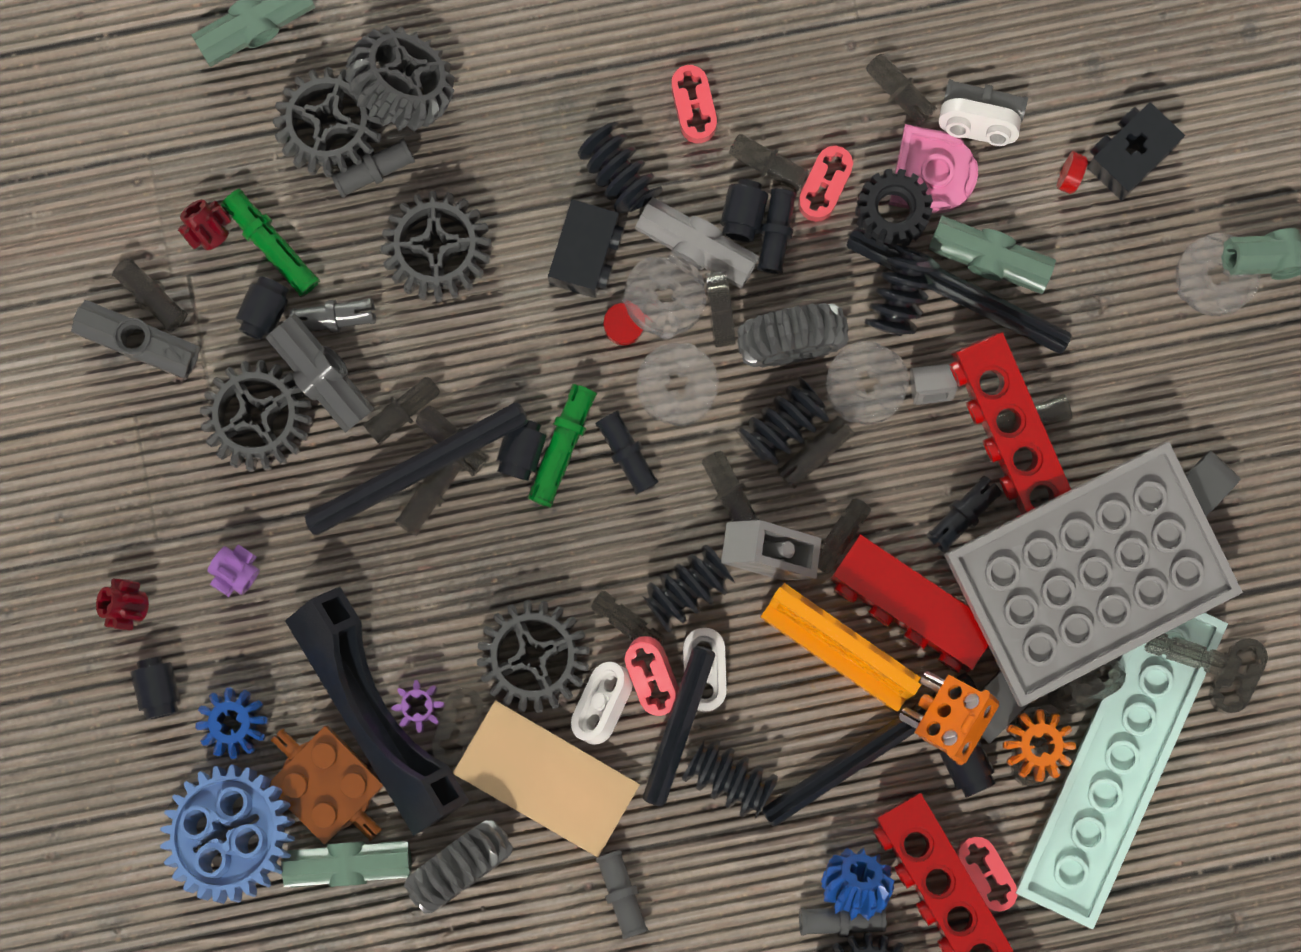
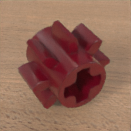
[178,199,231,250]
[96,578,149,631]

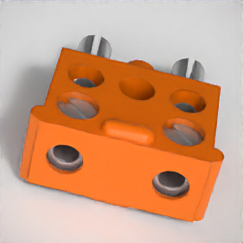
[899,671,1000,765]

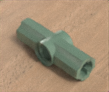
[191,0,316,67]
[928,215,1056,294]
[1221,228,1301,280]
[281,841,412,888]

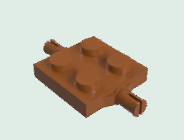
[269,725,384,845]

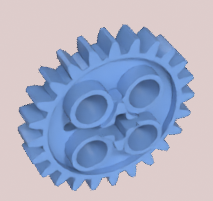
[160,764,295,904]

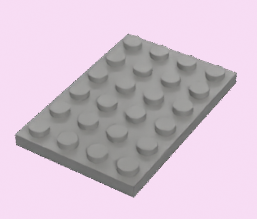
[944,442,1243,707]

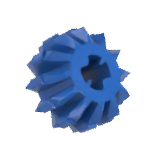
[196,687,269,759]
[821,847,894,921]

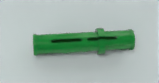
[221,189,320,297]
[527,384,597,508]

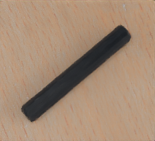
[643,646,715,807]

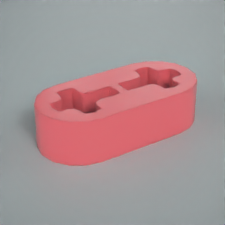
[672,65,717,144]
[798,146,853,222]
[625,636,679,716]
[957,837,1017,912]

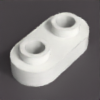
[939,98,1021,146]
[683,628,727,712]
[571,662,633,745]

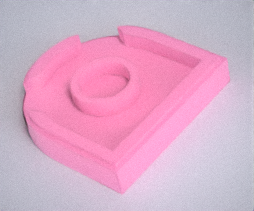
[889,124,978,214]

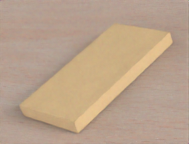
[453,700,640,857]

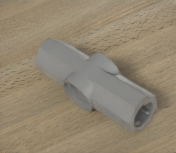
[635,197,759,289]

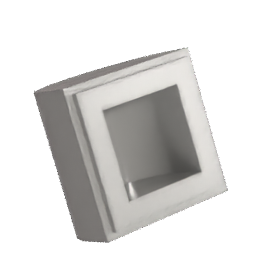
[910,363,958,405]

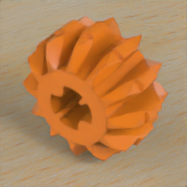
[1003,709,1076,782]

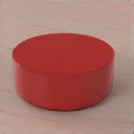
[1057,151,1088,194]
[603,303,644,345]

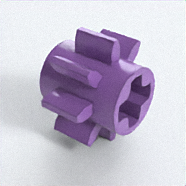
[207,544,260,597]
[392,680,445,733]

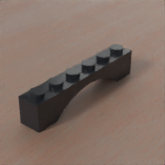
[285,586,469,836]

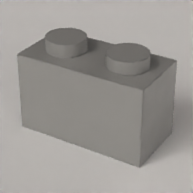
[721,520,822,581]

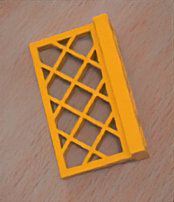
[760,583,921,713]

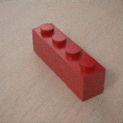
[830,534,989,673]

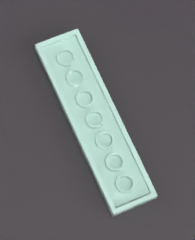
[1016,613,1228,929]

